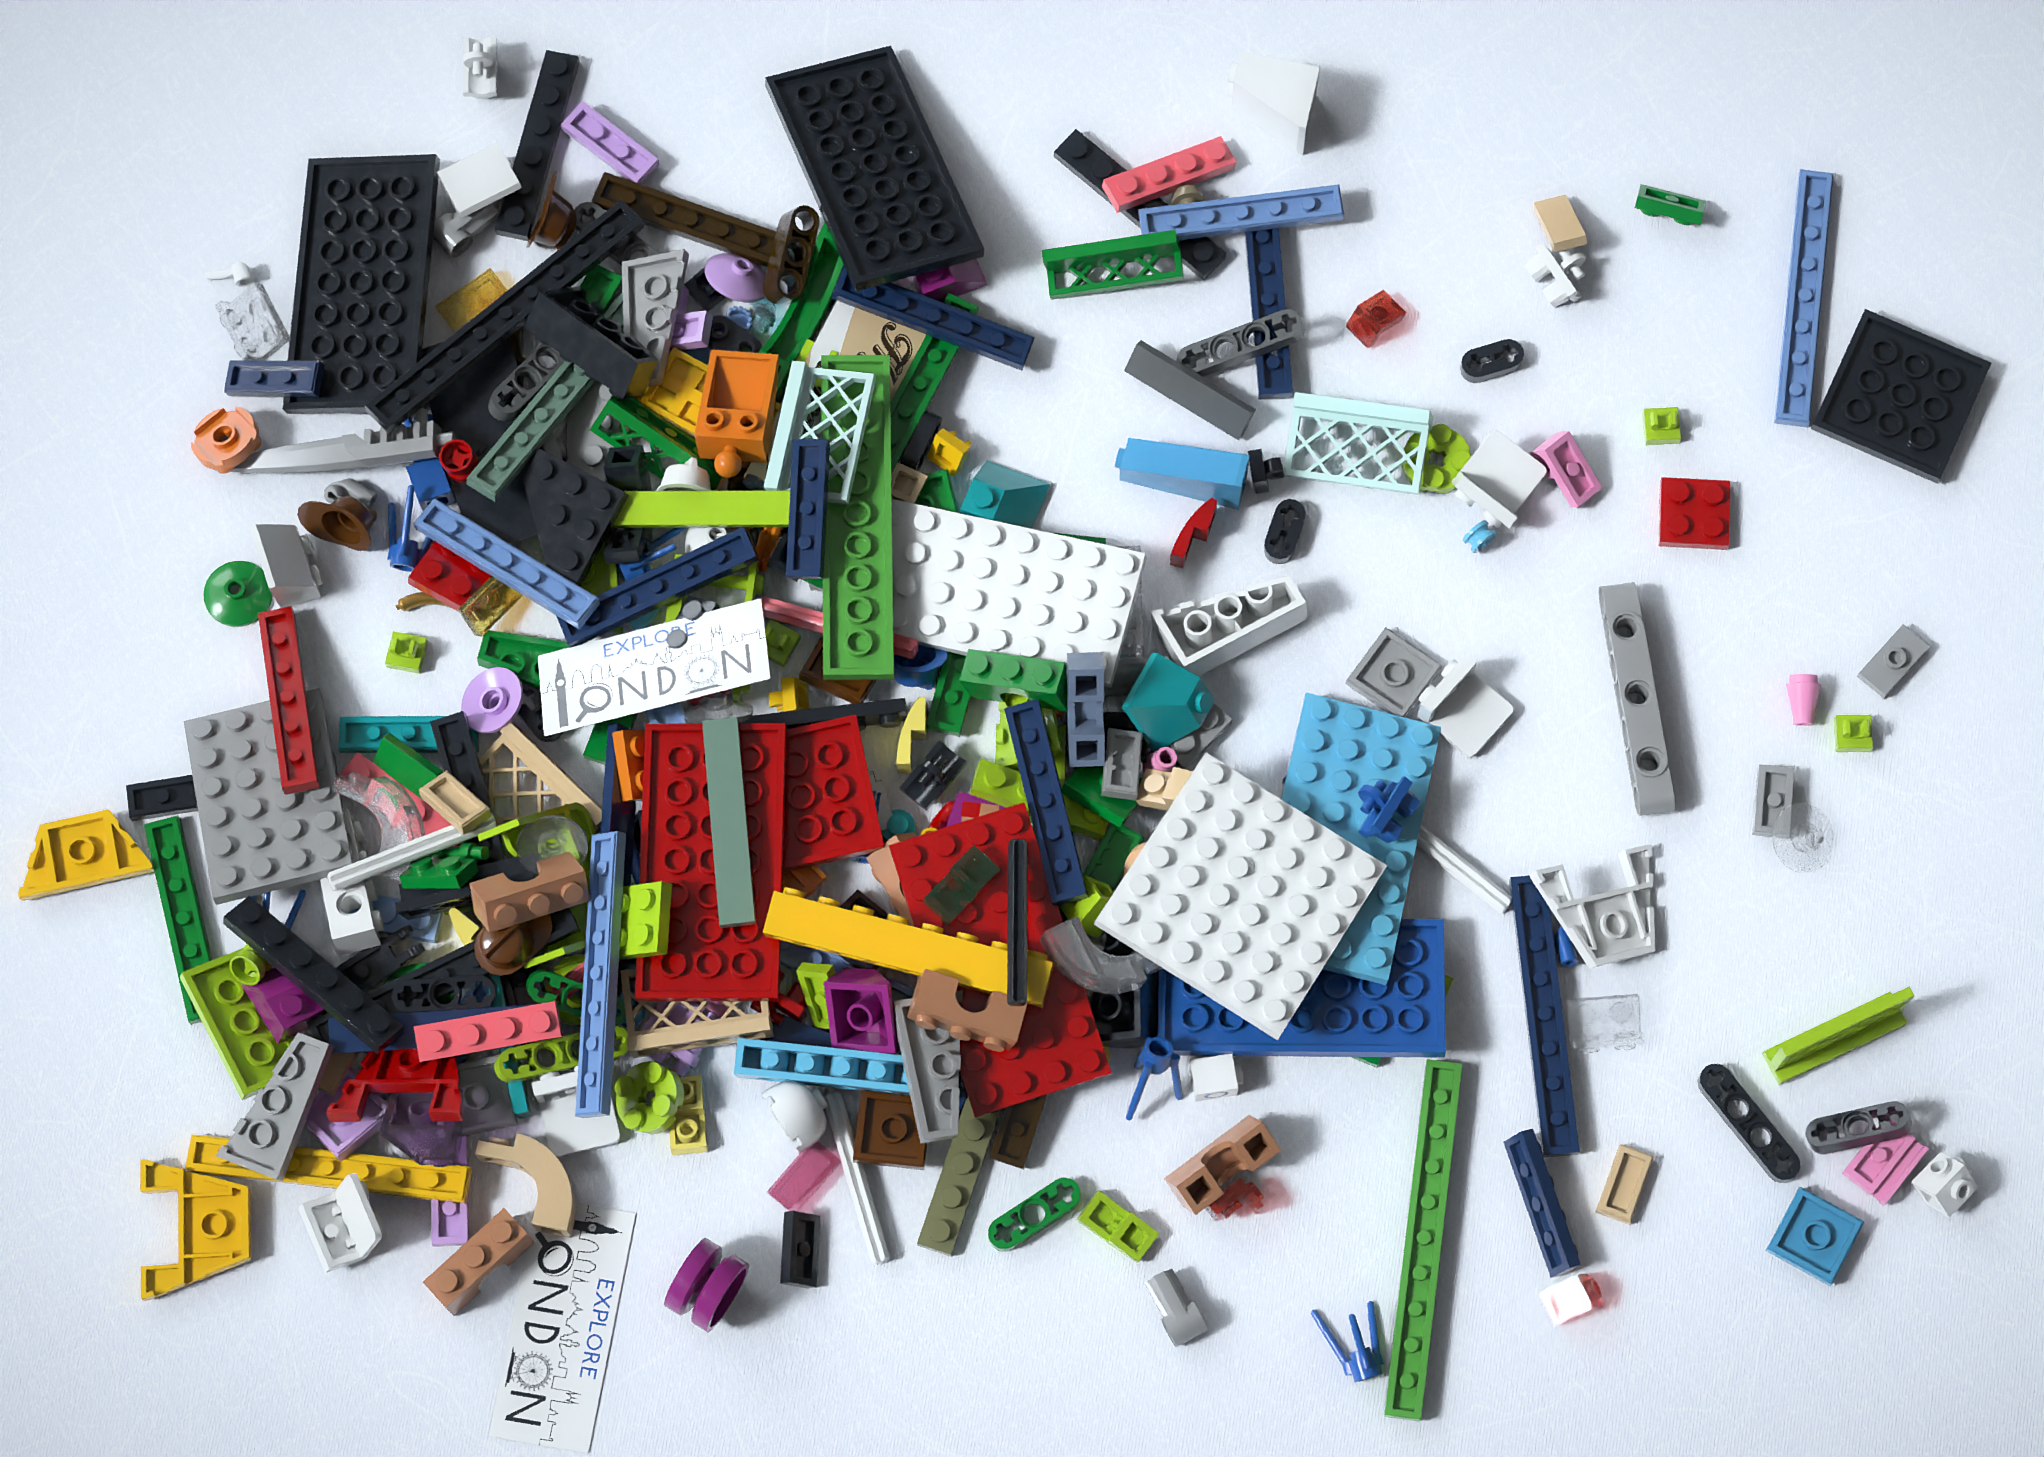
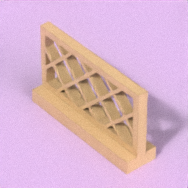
[479,722,602,834]
[620,968,774,1058]

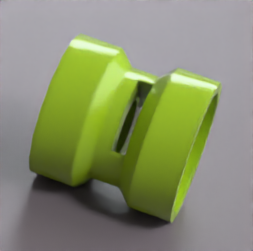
[229,944,273,986]

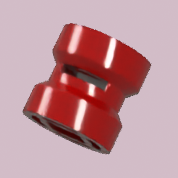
[439,439,480,483]

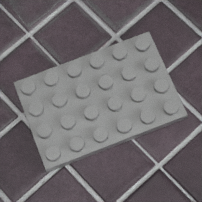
[183,688,353,905]

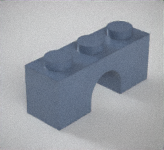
[1067,652,1105,767]

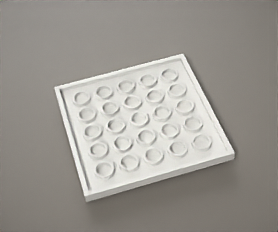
[1094,753,1387,1040]

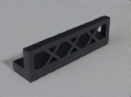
[395,852,539,920]

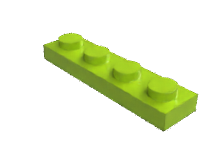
[970,759,1108,841]

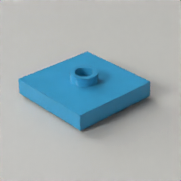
[1765,1187,1864,1286]

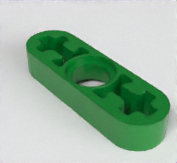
[526,969,626,1026]
[988,1177,1081,1252]

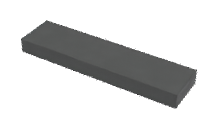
[1124,340,1256,440]

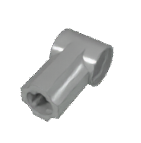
[433,203,499,258]
[1145,1268,1208,1347]

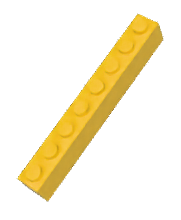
[763,888,1054,1008]

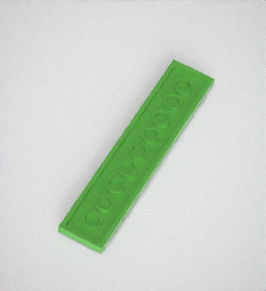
[821,355,894,680]

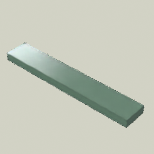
[702,717,756,928]

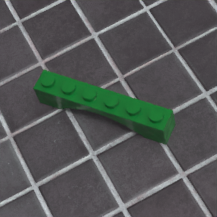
[759,222,844,404]

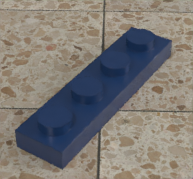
[786,439,830,579]
[1503,1129,1581,1278]

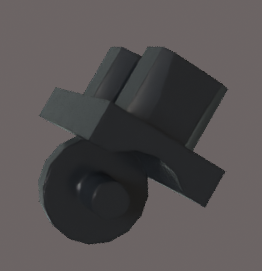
[899,740,967,811]

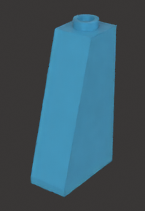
[1115,438,1249,510]

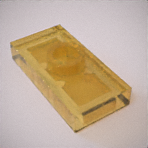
[435,268,508,333]
[458,576,523,637]

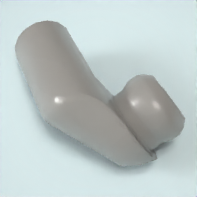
[324,478,377,508]

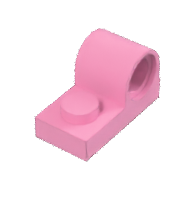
[1530,431,1602,508]

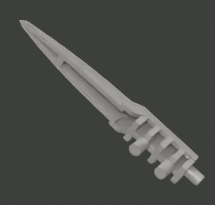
[213,408,456,473]

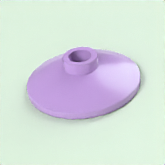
[705,253,766,303]
[461,667,523,733]

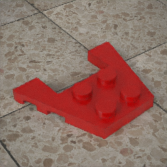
[326,1049,464,1122]

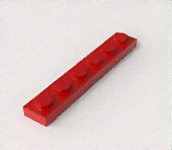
[258,606,320,795]

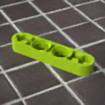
[494,1026,628,1083]

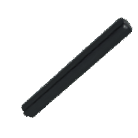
[1007,838,1028,1006]

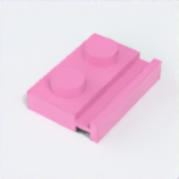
[1841,1120,1929,1206]

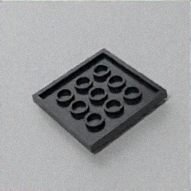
[1811,309,1992,484]

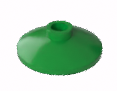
[203,561,273,627]

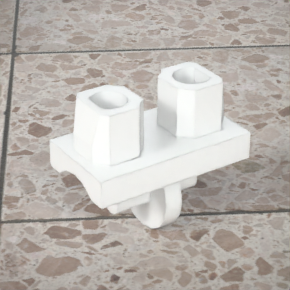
[462,37,498,99]
[1525,243,1586,307]

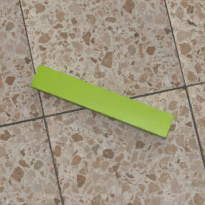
[612,490,790,528]

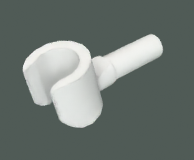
[205,262,254,287]

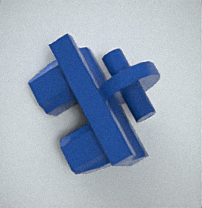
[1358,776,1420,843]

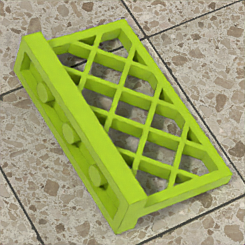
[1762,986,1915,1085]

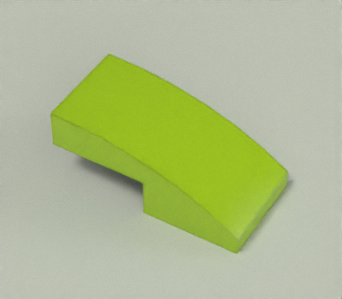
[1076,1190,1159,1263]

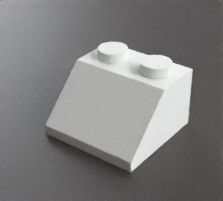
[249,524,323,608]

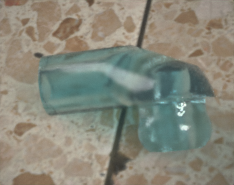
[749,297,776,333]

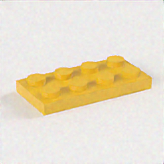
[640,347,781,436]

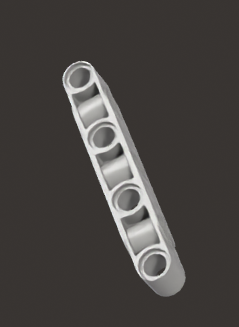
[1599,582,1675,816]

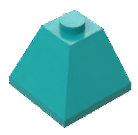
[960,460,1050,529]
[1122,653,1215,751]

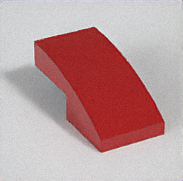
[1170,498,1218,569]

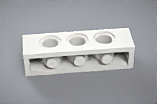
[320,809,384,956]

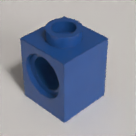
[406,458,456,511]

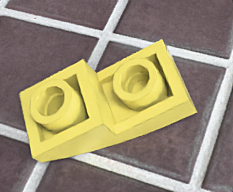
[669,1075,708,1155]

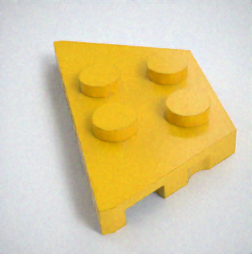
[18,809,154,901]

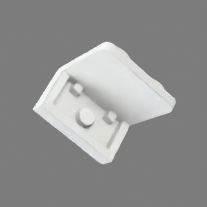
[1452,430,1546,528]
[1417,654,1513,758]
[532,1066,621,1158]
[298,1173,383,1273]

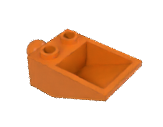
[694,350,779,478]

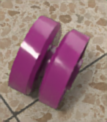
[664,1237,750,1333]

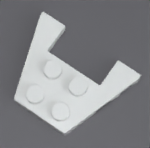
[1530,844,1655,969]

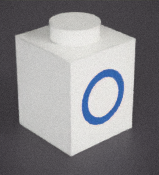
[1189,1054,1244,1102]

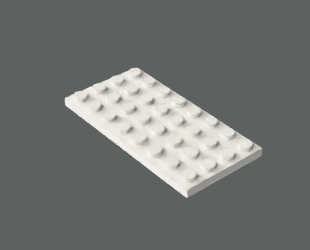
[892,499,1147,688]

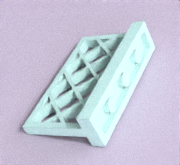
[764,361,876,504]
[1284,392,1434,495]

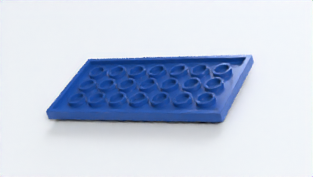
[1158,919,1446,1058]

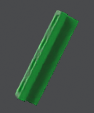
[1042,230,1184,300]
[589,395,722,491]

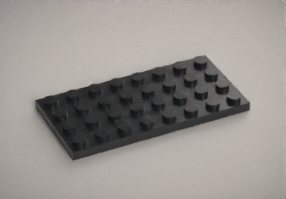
[765,45,985,292]
[282,154,440,414]

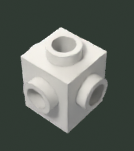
[1912,1152,1979,1218]

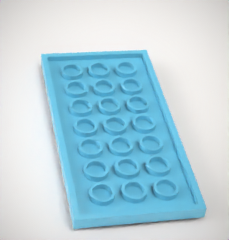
[1281,692,1441,985]

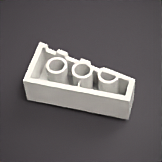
[1150,575,1307,676]

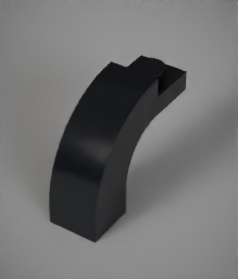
[603,445,653,564]

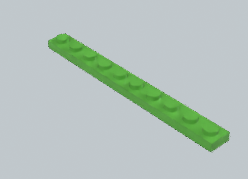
[1384,1059,1462,1422]

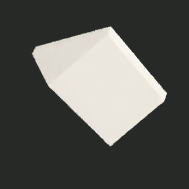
[437,142,522,218]

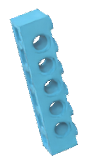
[734,1038,910,1095]

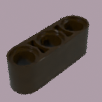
[763,205,820,305]

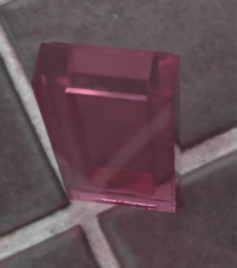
[767,1141,841,1211]

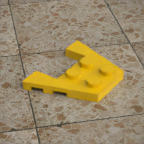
[140,1159,252,1301]

